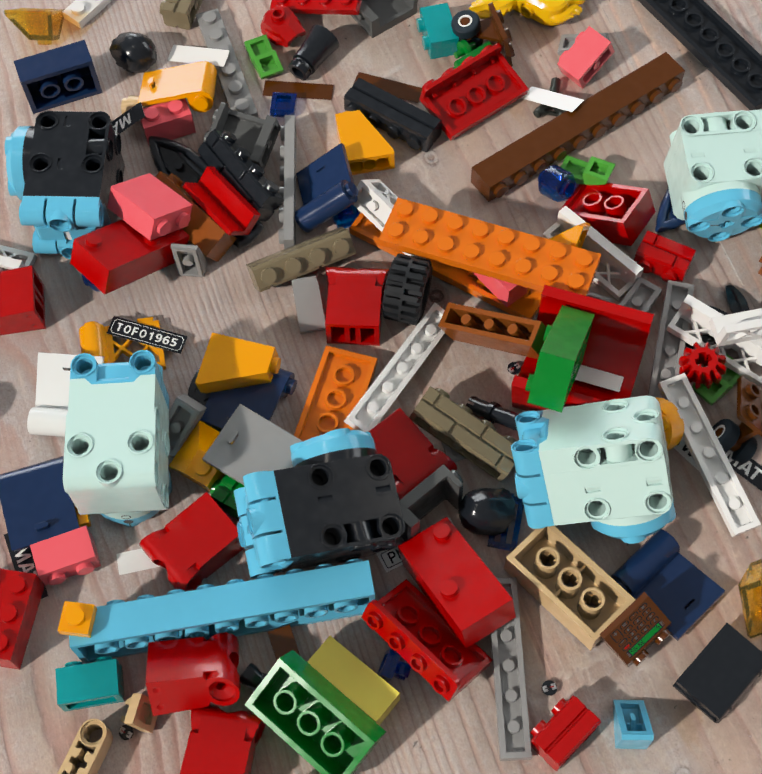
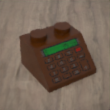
[600,592,672,667]

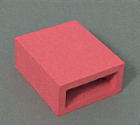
[107,173,193,241]

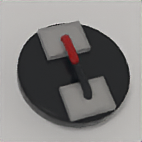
[507,362,521,375]
[542,680,557,696]
[119,724,134,740]

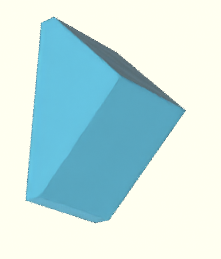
[613,700,654,749]

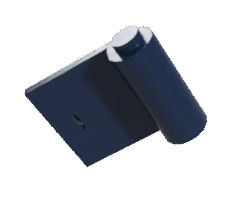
[294,143,358,233]
[200,368,297,436]
[0,456,80,552]
[611,529,725,641]

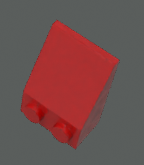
[559,183,656,246]

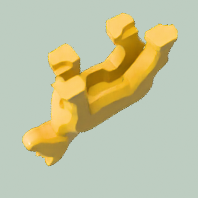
[469,0,586,26]

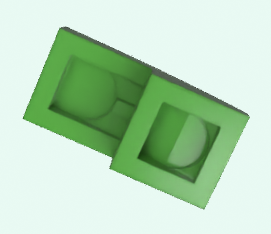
[244,34,284,80]
[557,155,615,185]
[692,353,741,406]

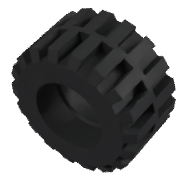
[382,253,432,326]

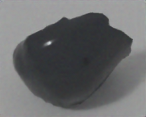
[109,32,157,73]
[458,487,516,536]

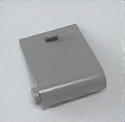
[202,404,303,485]

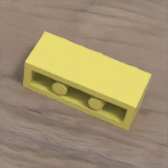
[307,636,400,725]

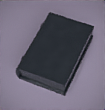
[673,623,762,723]

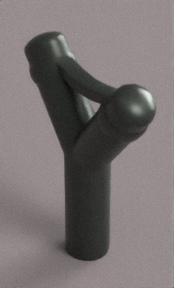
[533,77,566,118]

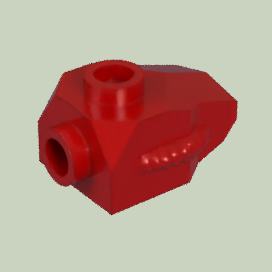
[260,6,306,47]

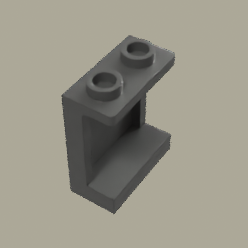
[351,0,418,38]
[203,102,280,169]
[399,464,463,542]

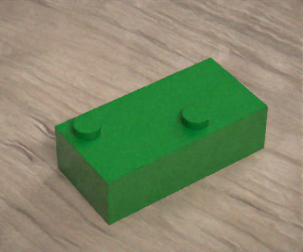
[525,305,595,413]
[244,650,386,774]

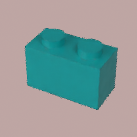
[416,3,459,59]
[55,656,125,712]

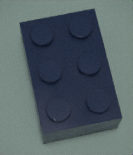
[14,40,103,114]

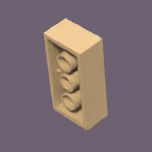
[504,526,636,651]

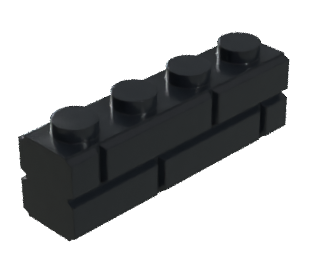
[344,78,442,153]
[197,129,284,222]

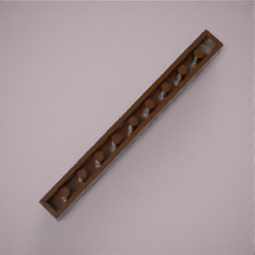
[471,52,685,202]

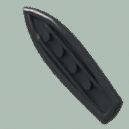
[148,136,264,249]

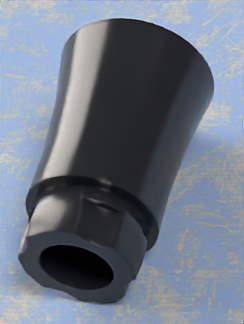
[288,25,339,81]

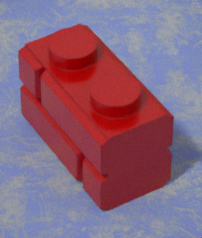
[634,230,696,282]
[530,695,601,771]

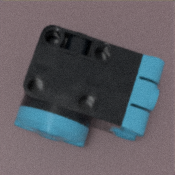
[5,110,125,259]
[233,428,405,579]

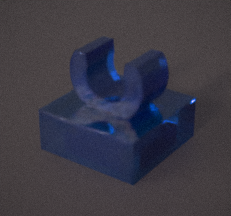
[333,205,360,229]
[377,648,411,683]

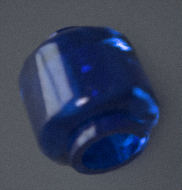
[538,165,576,202]

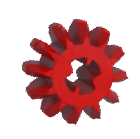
[678,342,727,389]

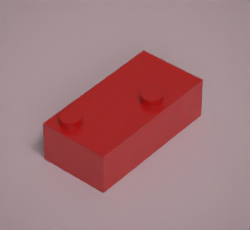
[70,220,190,294]
[398,517,516,649]

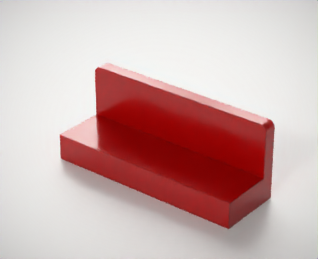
[183,166,261,236]

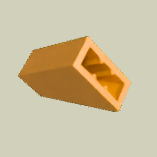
[335,110,395,175]
[195,333,281,393]

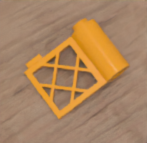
[79,317,166,370]

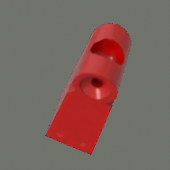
[0,265,46,335]
[325,267,389,346]
[368,408,458,500]
[139,492,244,592]
[146,632,240,716]
[180,705,266,774]

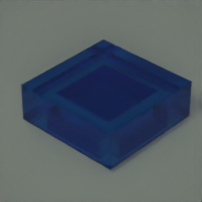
[270,92,297,117]

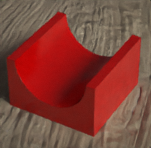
[511,285,654,411]

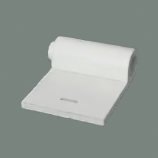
[27,352,104,437]

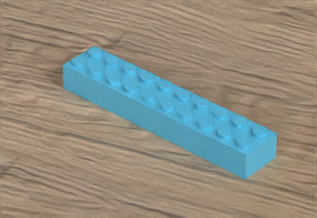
[69,559,375,663]

